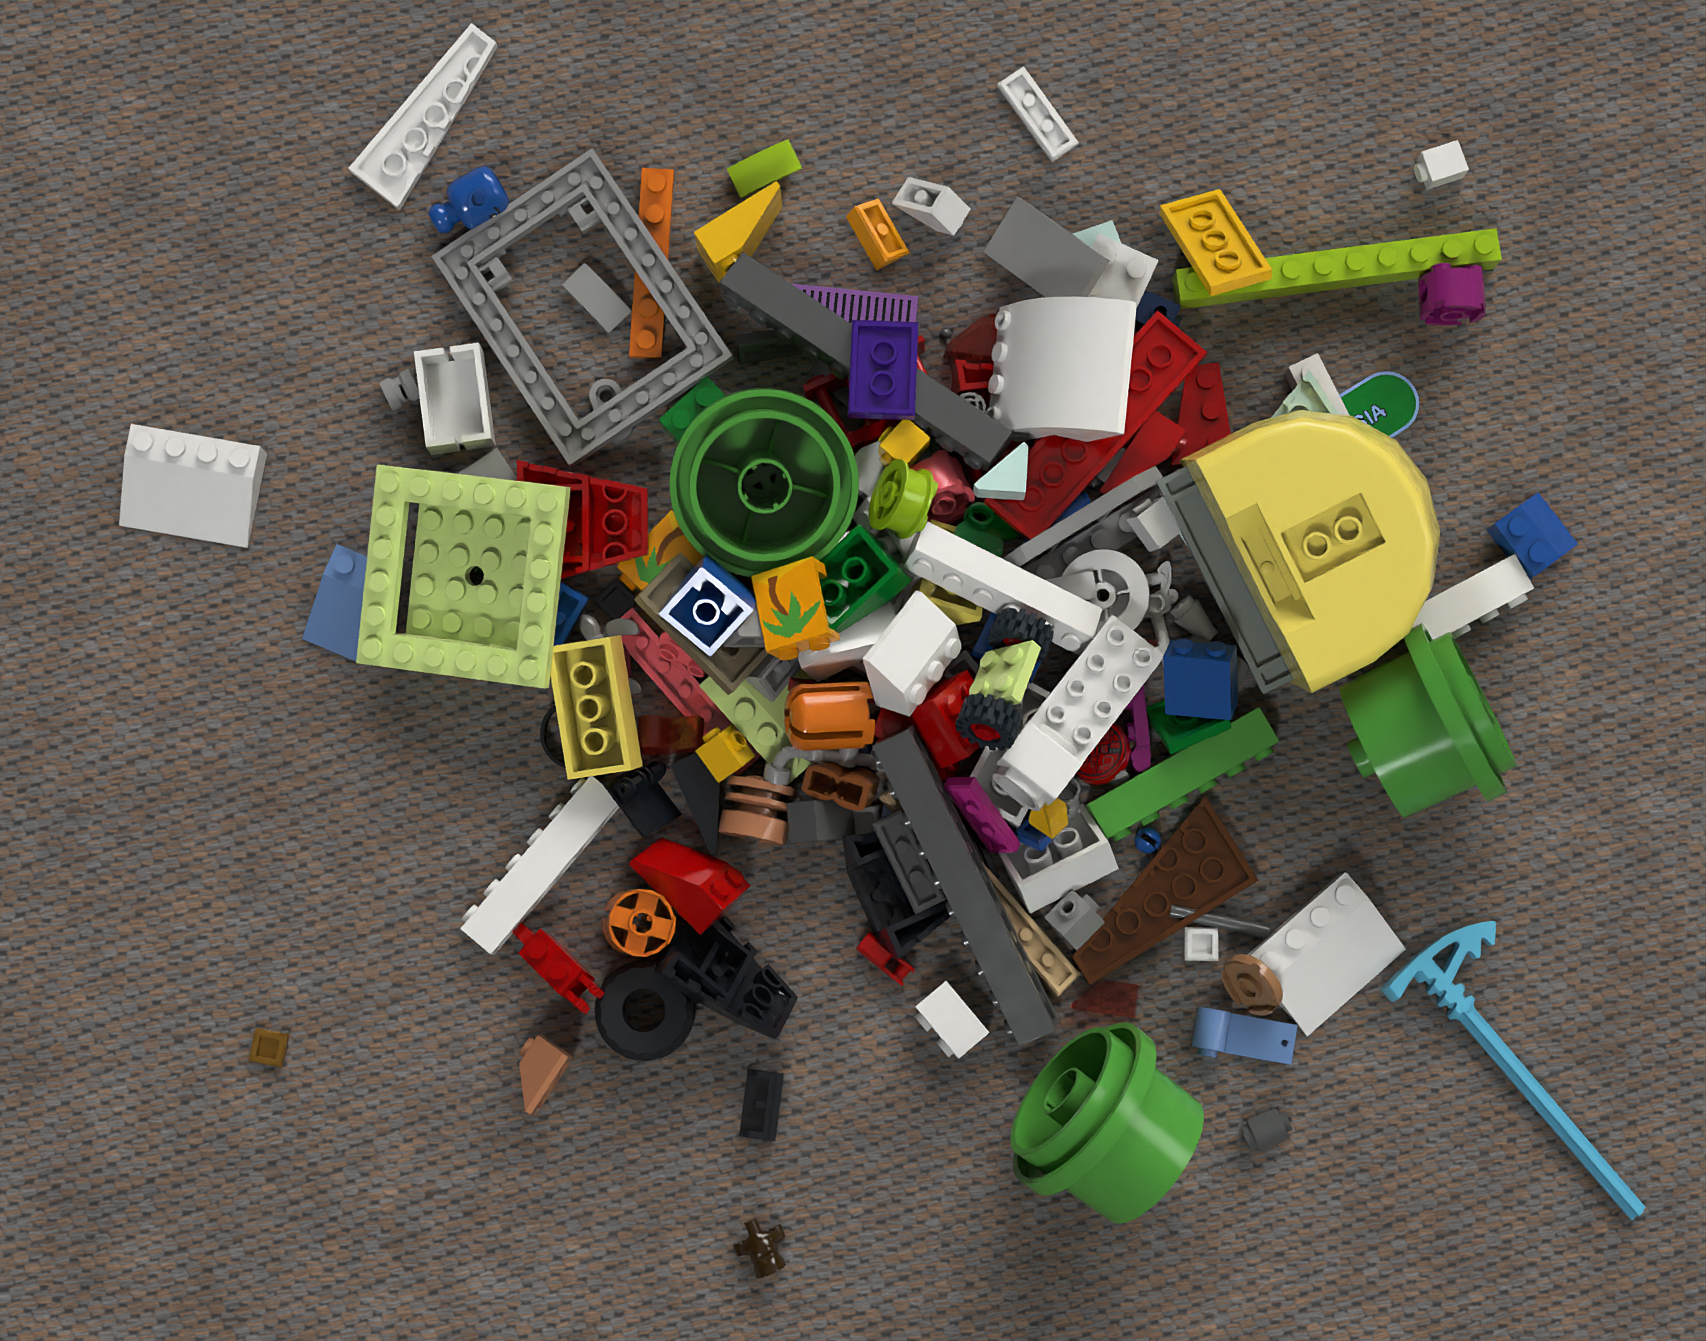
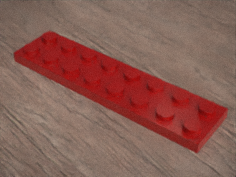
[984,310,1207,541]

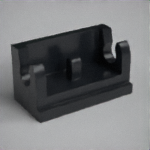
[739,1069,784,1141]

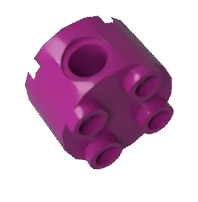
[1418,263,1486,325]

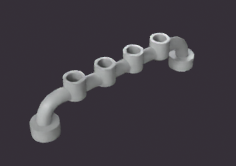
[763,745,951,798]

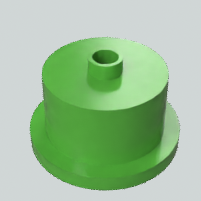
[669,388,859,577]
[1339,623,1517,818]
[1010,1022,1204,1224]

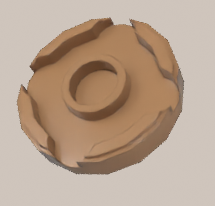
[1222,954,1283,1016]

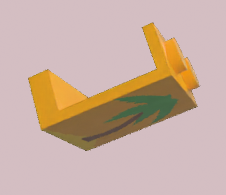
[617,510,704,592]
[751,556,840,660]

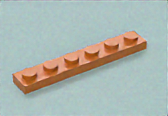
[629,168,674,360]

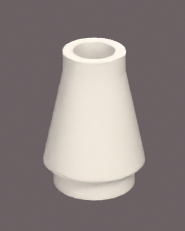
[1170,595,1218,641]

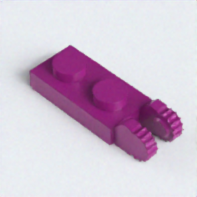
[1125,684,1152,774]

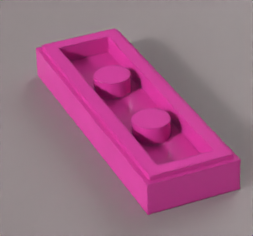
[943,777,1021,853]

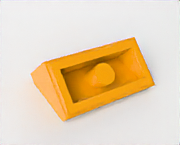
[846,198,910,271]

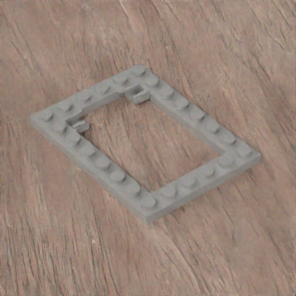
[431,148,734,468]

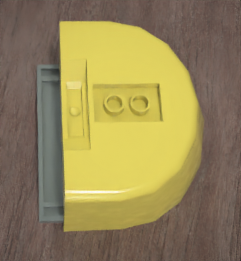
[1155,410,1440,694]

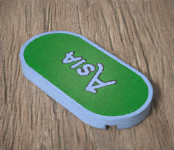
[1339,371,1419,438]

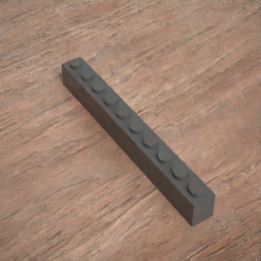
[720,252,1012,473]
[872,724,1060,1046]

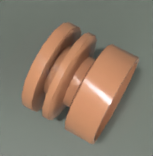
[718,775,797,846]

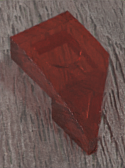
[1071,980,1140,1019]

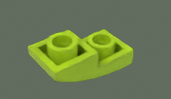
[727,139,803,198]

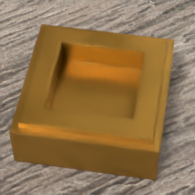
[248,1028,290,1067]

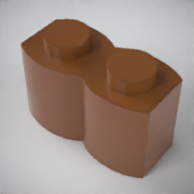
[801,761,880,811]

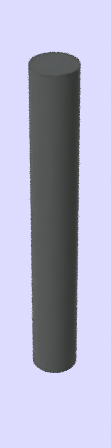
[1169,905,1270,938]

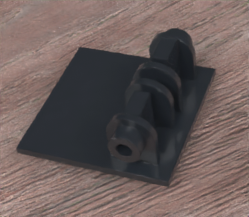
[603,761,682,838]

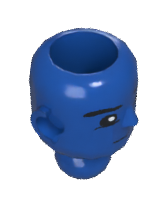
[428,166,510,234]

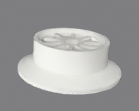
[1062,549,1150,637]

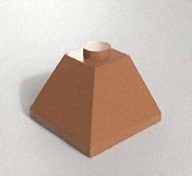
[519,1035,574,1115]

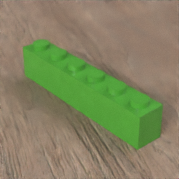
[1085,707,1279,842]

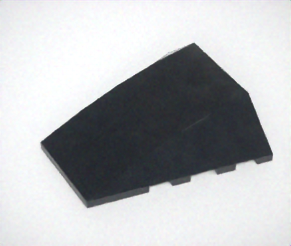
[842,818,1000,960]
[653,916,798,1039]

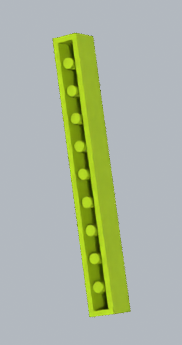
[1172,228,1502,309]

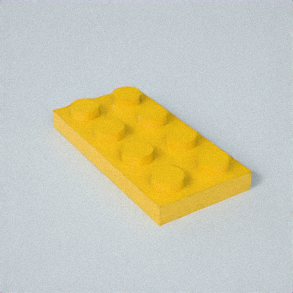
[1160,189,1272,296]

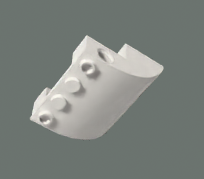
[986,296,1137,442]

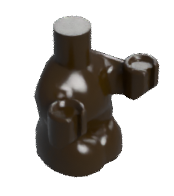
[733,1218,786,1278]

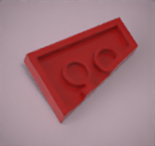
[1170,362,1231,467]

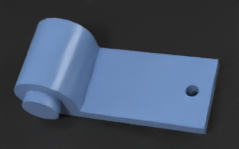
[1191,1007,1298,1065]

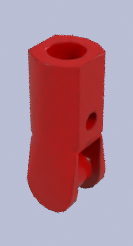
[856,932,915,986]

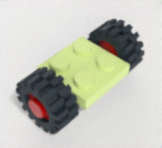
[955,608,1054,751]

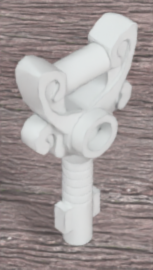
[1144,561,1179,667]

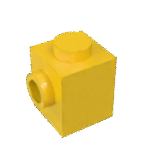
[878,420,931,468]
[695,724,755,783]

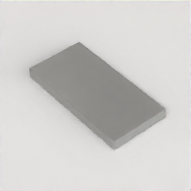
[983,197,1110,297]

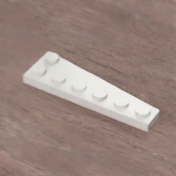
[348,23,498,210]

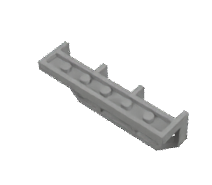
[1002,466,1163,580]

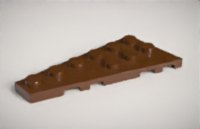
[1071,796,1259,985]

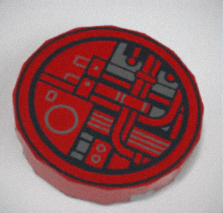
[1075,723,1131,785]

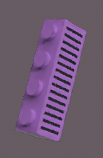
[792,284,918,324]

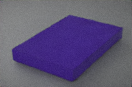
[848,320,918,420]

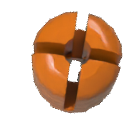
[784,682,875,751]
[601,889,676,957]

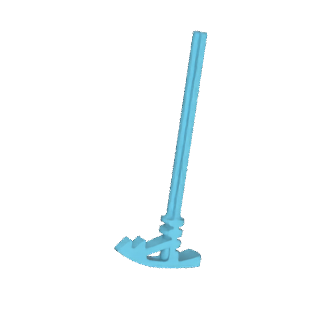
[1380,921,1646,1220]

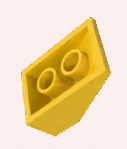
[694,181,783,283]

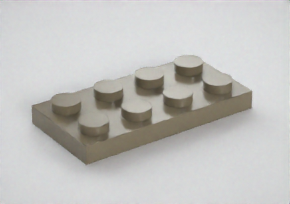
[634,552,769,695]

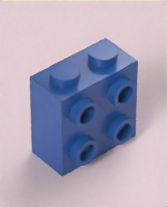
[1163,639,1238,720]

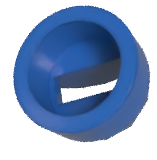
[1134,827,1161,854]

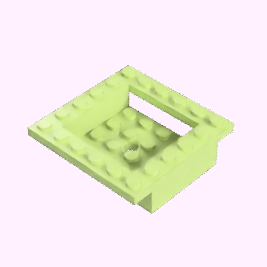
[356,465,571,689]

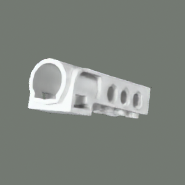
[993,615,1164,811]

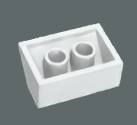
[863,591,961,717]
[998,803,1119,914]

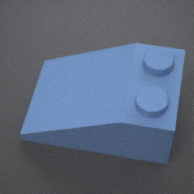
[302,544,367,662]

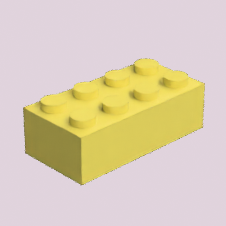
[550,635,643,780]

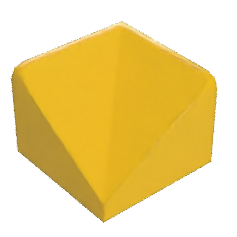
[1029,798,1068,839]

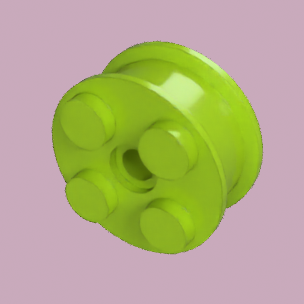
[869,459,938,539]

